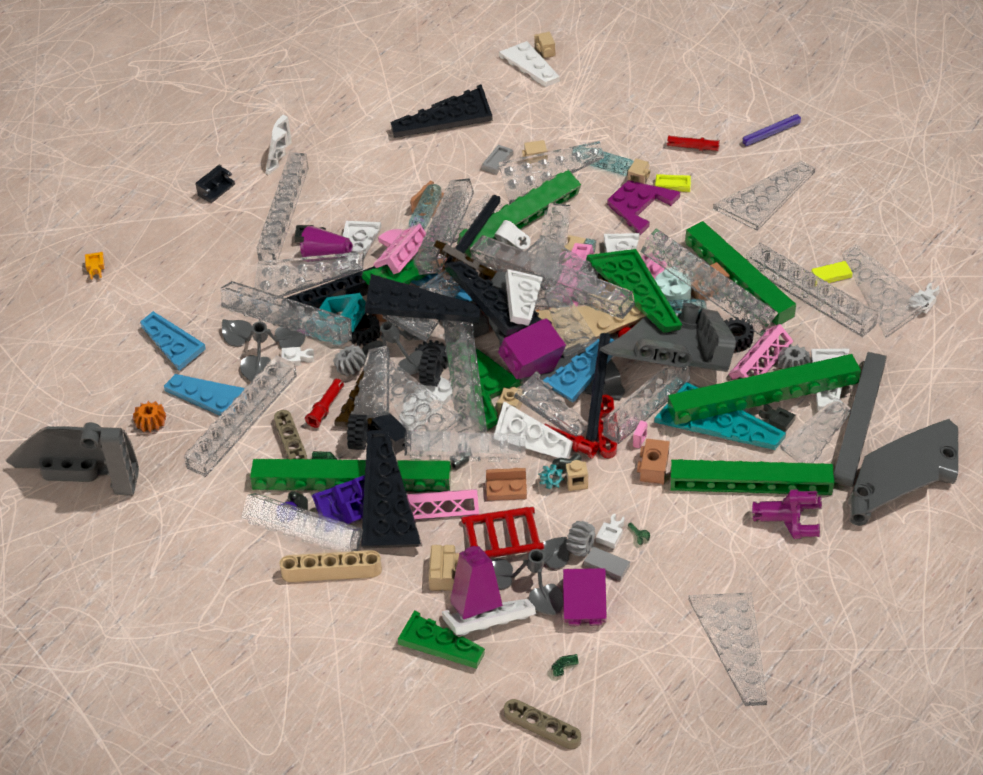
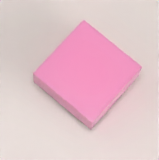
[633,420,648,449]

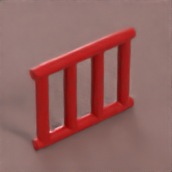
[461,506,544,558]

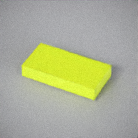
[655,174,691,192]
[811,261,853,286]

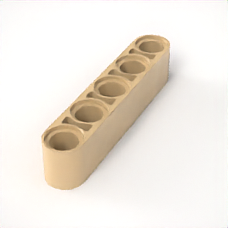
[279,550,382,582]

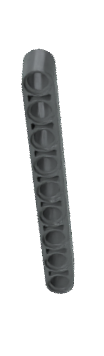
[834,352,887,487]

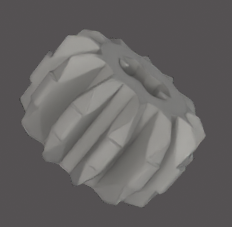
[778,344,810,369]
[333,345,367,376]
[566,521,596,557]

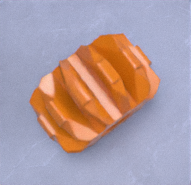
[133,400,166,433]

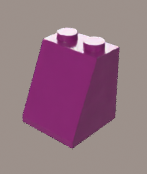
[498,318,566,379]
[450,546,503,620]
[563,568,607,626]

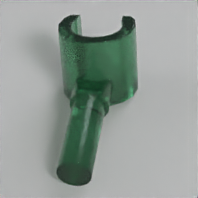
[628,523,650,545]

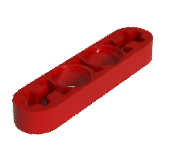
[598,395,617,459]

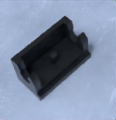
[195,164,235,203]
[370,412,412,455]

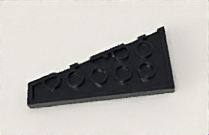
[390,84,493,138]
[445,261,552,336]
[365,274,480,323]
[361,430,423,548]

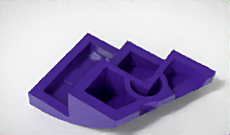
[312,475,365,533]

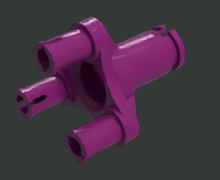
[752,489,822,539]

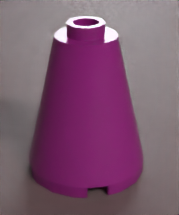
[300,226,353,262]

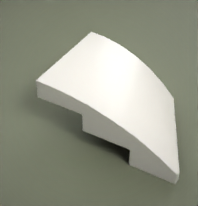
[265,115,292,175]

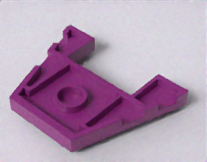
[607,180,681,235]

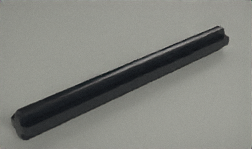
[444,194,501,268]
[586,333,610,442]

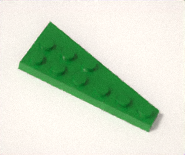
[586,249,682,332]

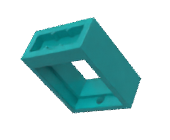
[310,293,366,336]

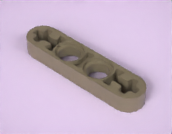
[274,410,308,459]
[504,699,581,750]

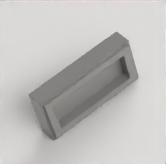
[481,145,513,175]
[584,546,630,581]

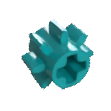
[538,464,564,489]

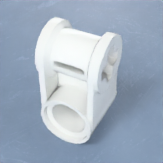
[494,220,530,252]

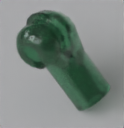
[312,451,337,460]
[551,654,579,677]

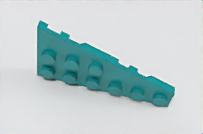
[654,382,786,450]

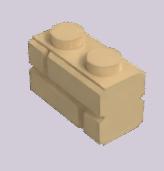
[429,545,459,591]

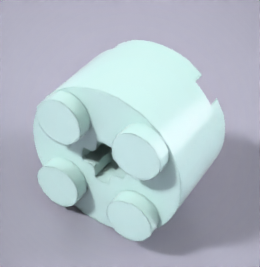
[655,267,692,310]

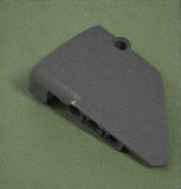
[600,303,736,372]
[6,422,139,495]

